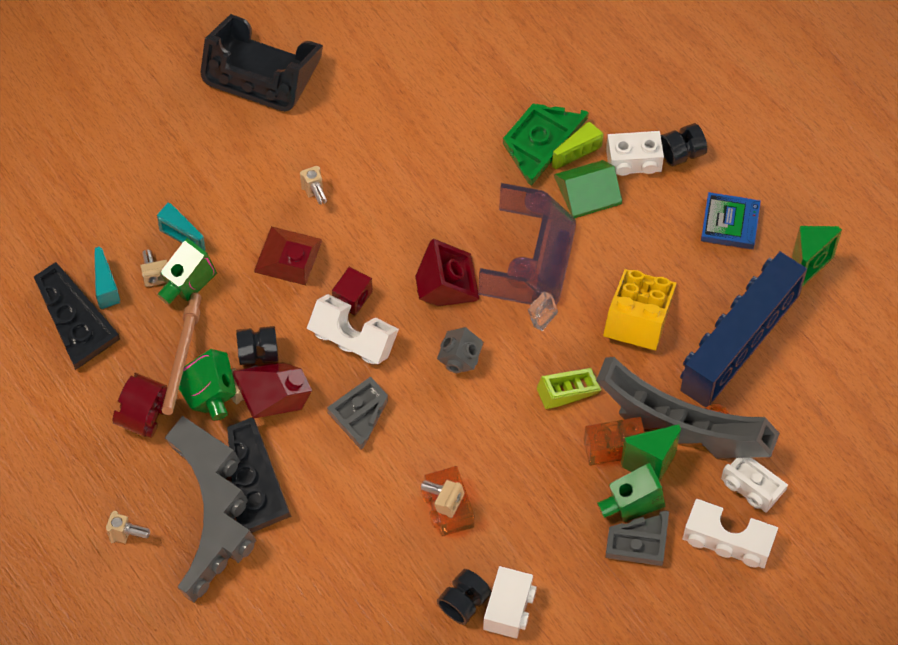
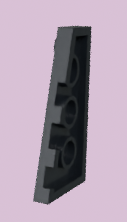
[34,262,120,370]
[227,417,292,533]

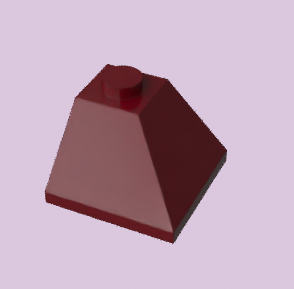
[254,226,322,286]
[415,239,480,306]
[232,362,312,419]

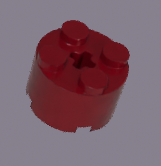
[112,372,167,438]

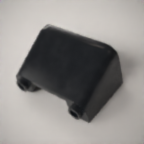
[200,14,323,111]

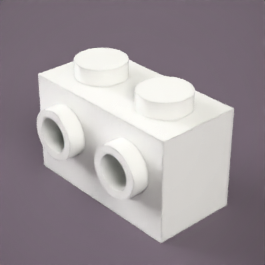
[606,131,664,176]
[483,566,537,639]

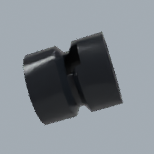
[660,123,707,167]
[236,326,278,365]
[437,569,491,625]

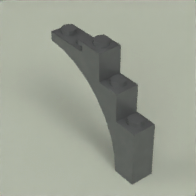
[596,357,780,459]
[165,416,256,603]

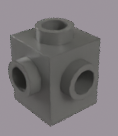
[437,327,484,373]

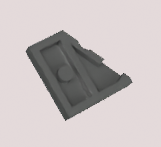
[327,376,388,450]
[605,511,669,566]

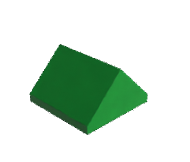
[554,160,622,219]
[792,226,842,287]
[621,424,681,482]

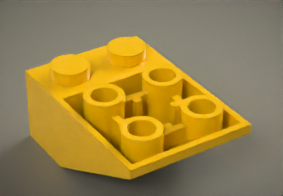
[603,269,677,350]

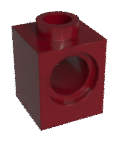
[332,266,373,316]

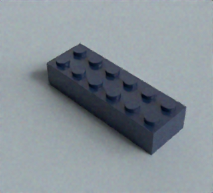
[680,251,807,409]

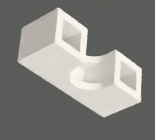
[307,294,399,364]
[682,499,778,568]

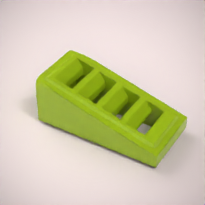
[552,122,604,169]
[537,368,601,409]

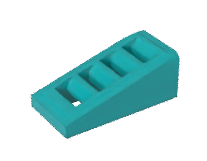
[157,202,206,251]
[94,246,120,309]

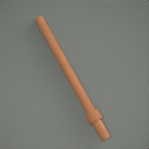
[162,293,201,415]

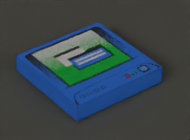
[701,192,761,250]

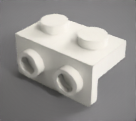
[721,458,788,512]

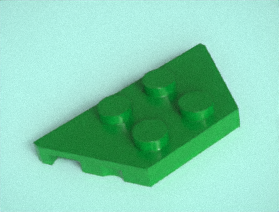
[503,103,589,186]

